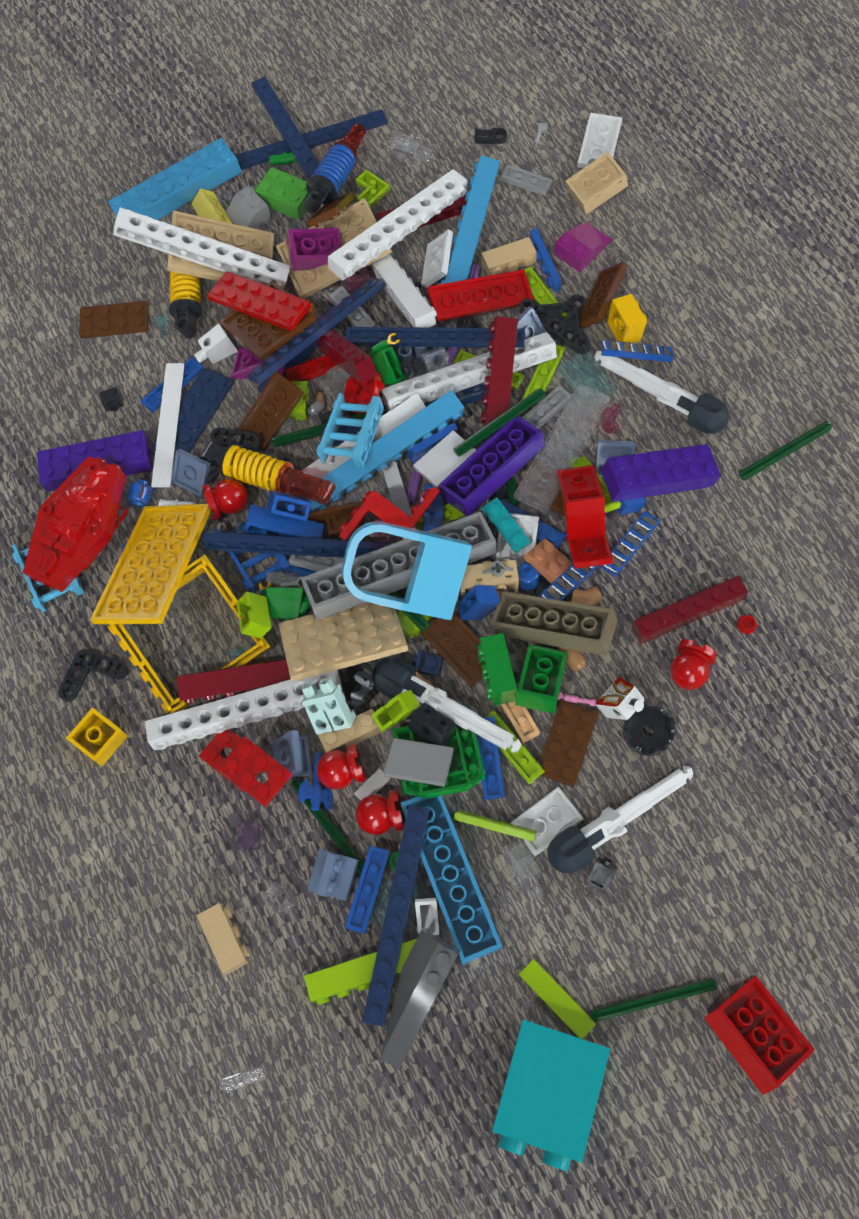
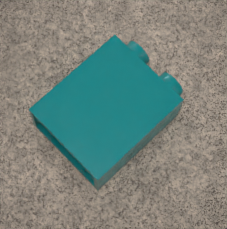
[492,1020,610,1172]

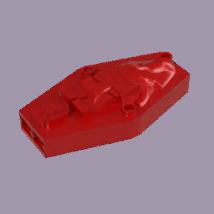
[23,456,126,592]

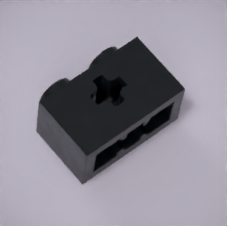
[408,703,456,746]

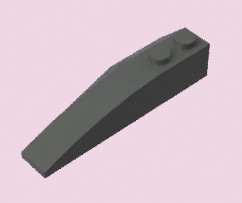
[380,929,460,1069]

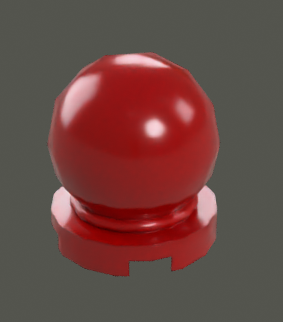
[202,479,249,521]
[670,639,717,691]
[316,743,367,790]
[355,790,404,835]

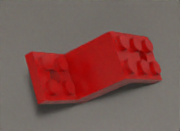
[557,465,613,569]
[339,486,440,540]
[199,729,292,808]

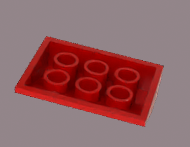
[704,975,815,1095]

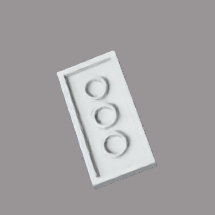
[577,113,622,168]

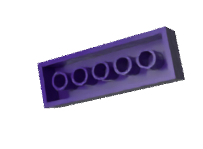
[438,416,545,516]
[37,430,153,492]
[601,444,721,502]

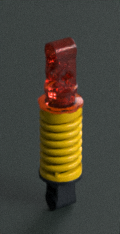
[169,271,202,339]
[199,442,336,504]

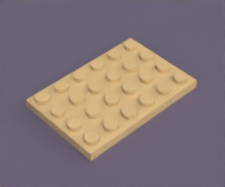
[276,198,392,299]
[167,211,274,281]
[278,602,408,682]

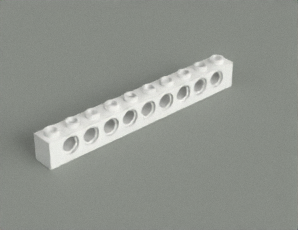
[328,169,468,281]
[113,207,290,289]
[381,332,557,411]
[145,670,345,750]

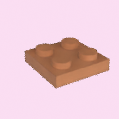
[523,539,573,584]

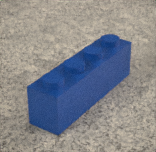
[243,505,324,539]

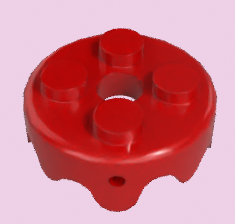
[344,373,385,415]

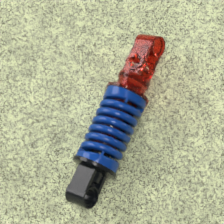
[303,123,366,214]

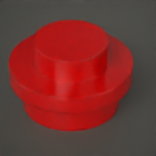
[737,615,757,634]

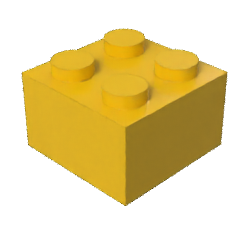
[606,294,647,343]
[66,707,128,767]

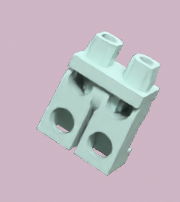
[301,678,357,734]

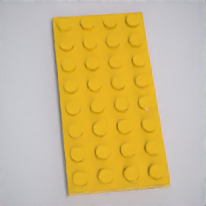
[90,504,212,624]

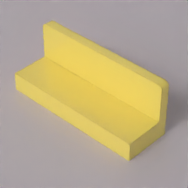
[192,188,232,224]

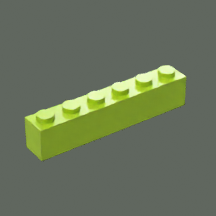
[304,939,417,1005]

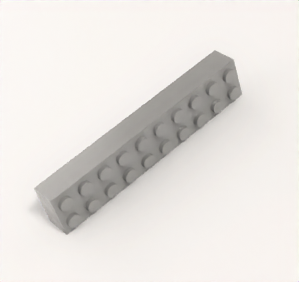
[301,512,496,620]

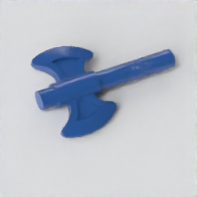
[298,752,333,811]

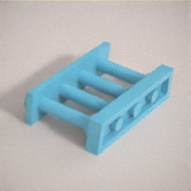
[317,393,384,468]
[12,544,85,612]

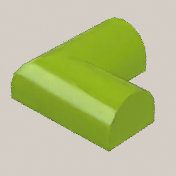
[355,169,391,209]

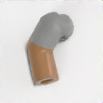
[307,392,326,416]

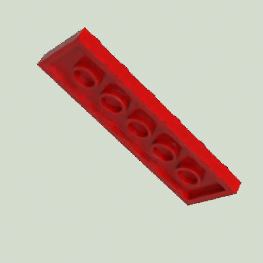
[427,269,534,322]
[207,271,311,332]

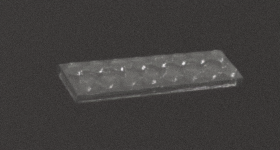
[513,383,612,513]

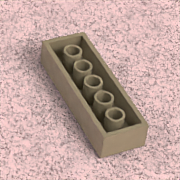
[490,591,618,656]

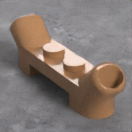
[559,586,602,671]

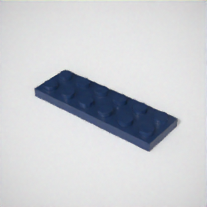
[149,367,234,463]

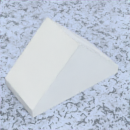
[415,898,439,936]

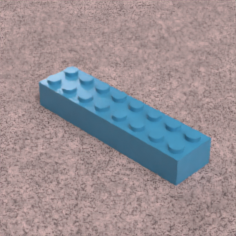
[108,138,242,220]
[400,796,503,965]

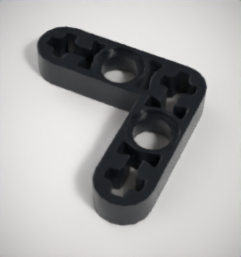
[210,427,261,485]
[58,649,129,702]

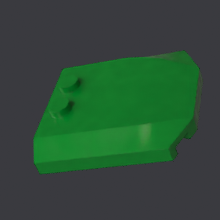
[392,722,485,799]

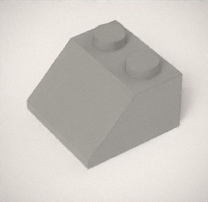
[226,185,271,229]

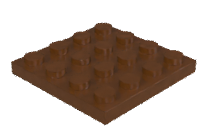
[218,281,316,362]

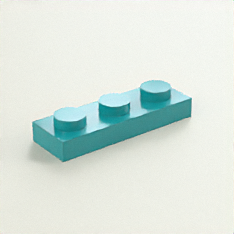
[482,497,531,554]

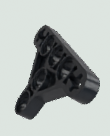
[519,295,590,354]

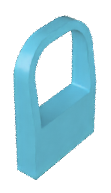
[342,521,472,620]

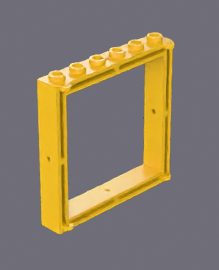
[107,555,271,714]

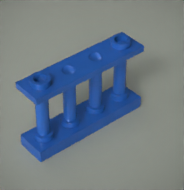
[215,511,292,593]

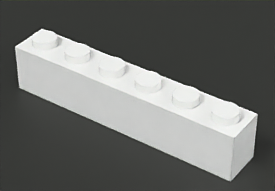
[372,254,437,328]

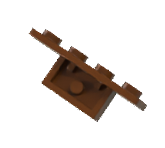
[307,501,371,538]

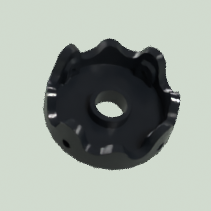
[342,662,374,710]
[623,704,675,756]

